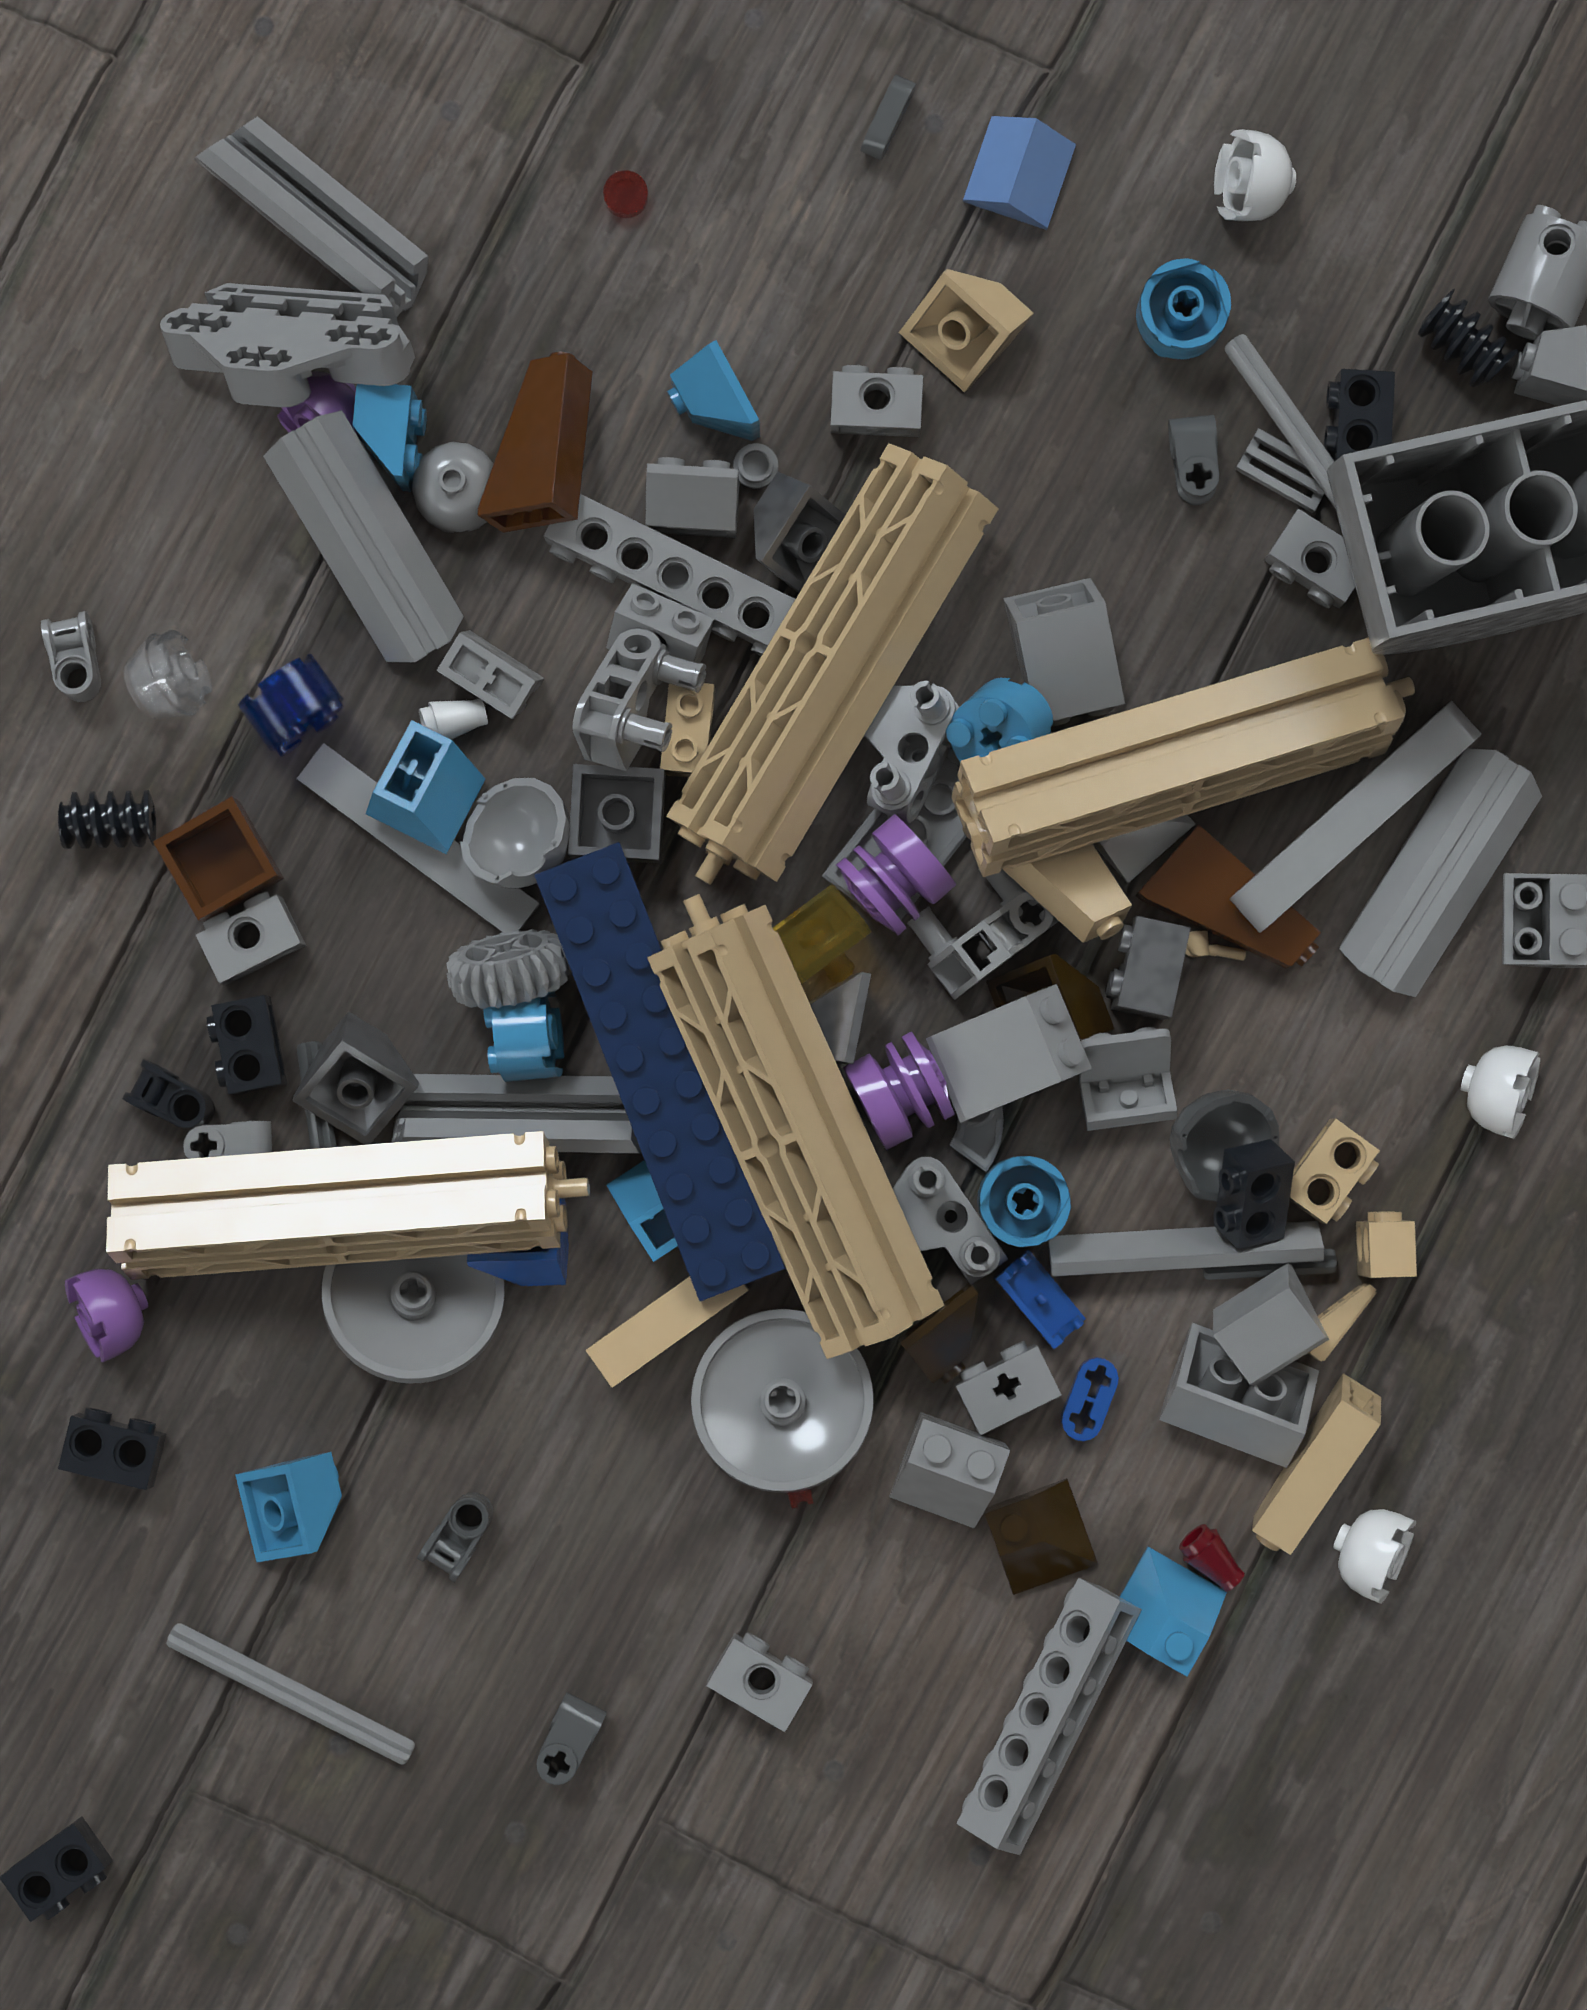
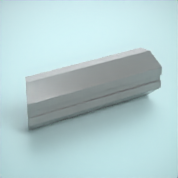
[194,116,428,317]
[263,410,464,662]
[1339,748,1542,997]
[391,1074,642,1153]

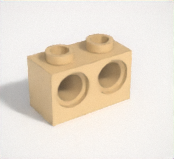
[660,683,716,778]
[1290,1118,1380,1224]
[1356,1211,1417,1278]

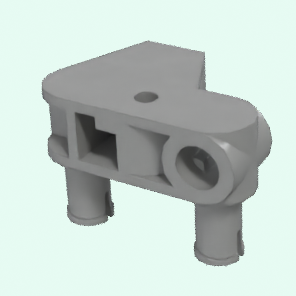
[573,628,706,771]
[864,681,959,823]
[907,869,1059,1000]
[892,1157,1008,1285]

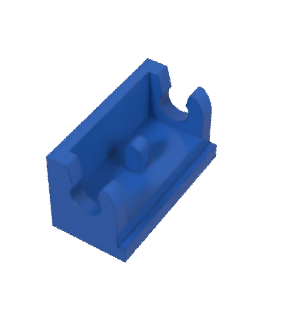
[994,1249,1086,1349]

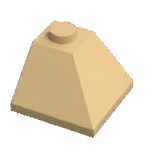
[899,269,1034,392]

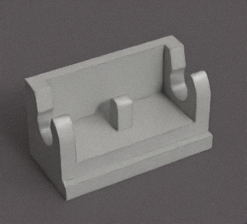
[436,630,544,719]

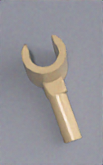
[1185,931,1246,961]

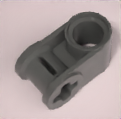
[1168,415,1219,505]
[417,1492,493,1583]
[536,1692,607,1785]

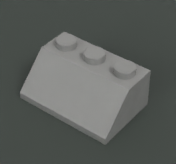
[1159,1323,1319,1468]

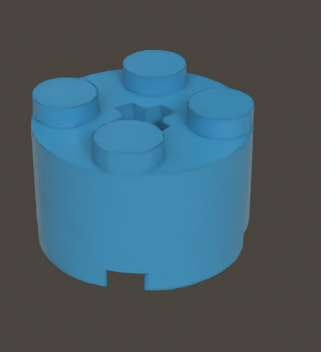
[1136,258,1231,359]
[946,678,1053,763]
[483,991,564,1082]
[977,1156,1071,1247]

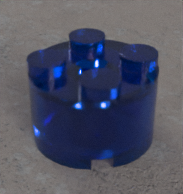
[238,654,344,757]

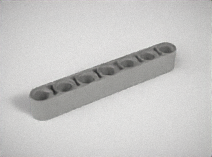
[1229,701,1481,933]

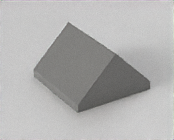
[1213,1263,1329,1386]

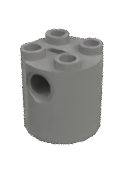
[1488,205,1587,340]

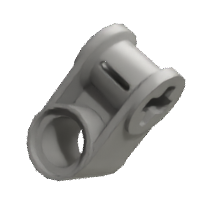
[41,611,101,702]
[183,1121,272,1159]

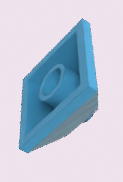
[667,340,760,441]
[235,1452,342,1562]
[1119,1546,1227,1677]

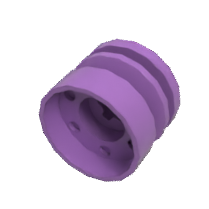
[836,814,956,936]
[843,1031,955,1150]

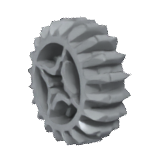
[446,929,569,1009]

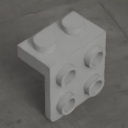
[1079,1027,1177,1131]

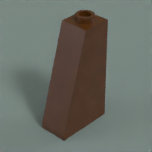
[478,352,593,533]
[1135,825,1321,969]

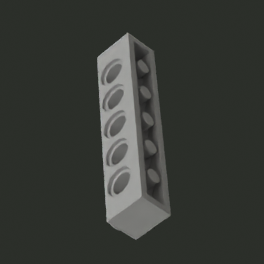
[544,494,795,656]
[956,1578,1142,1855]

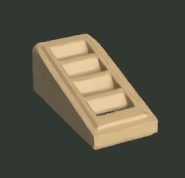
[1308,1283,1377,1362]

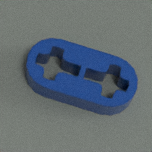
[1061,1357,1119,1441]

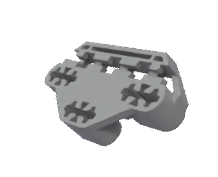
[160,283,415,407]

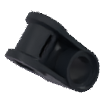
[122,1059,215,1129]

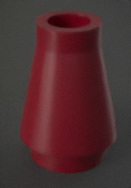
[1179,1524,1245,1592]

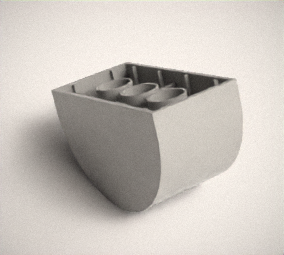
[1326,400,1587,655]

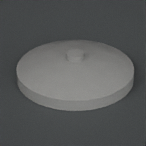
[322,1255,504,1383]
[691,1309,873,1493]

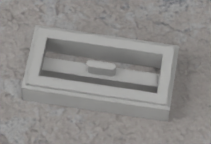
[1235,428,1324,513]

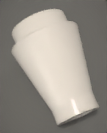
[419,699,488,740]

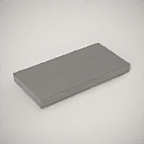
[822,749,966,932]

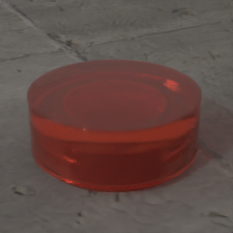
[603,170,648,218]

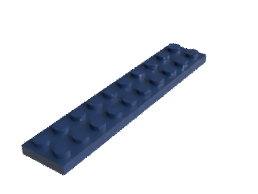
[534,842,785,1302]

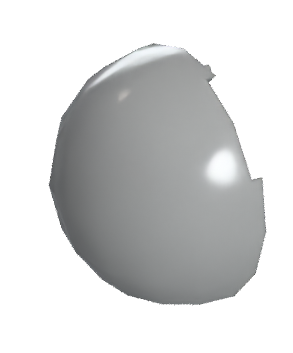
[460,778,570,889]

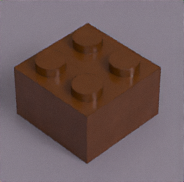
[153,796,284,923]

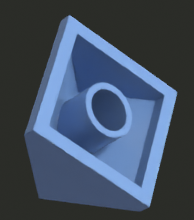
[963,116,1076,230]

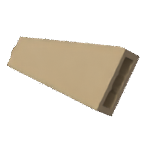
[962,828,1132,943]
[586,1276,749,1388]
[1252,1373,1381,1555]

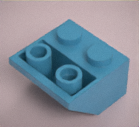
[352,384,427,492]
[366,720,486,855]
[606,1160,678,1262]

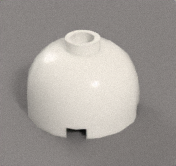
[1214,129,1296,221]
[1461,1045,1540,1139]
[1333,1509,1416,1604]

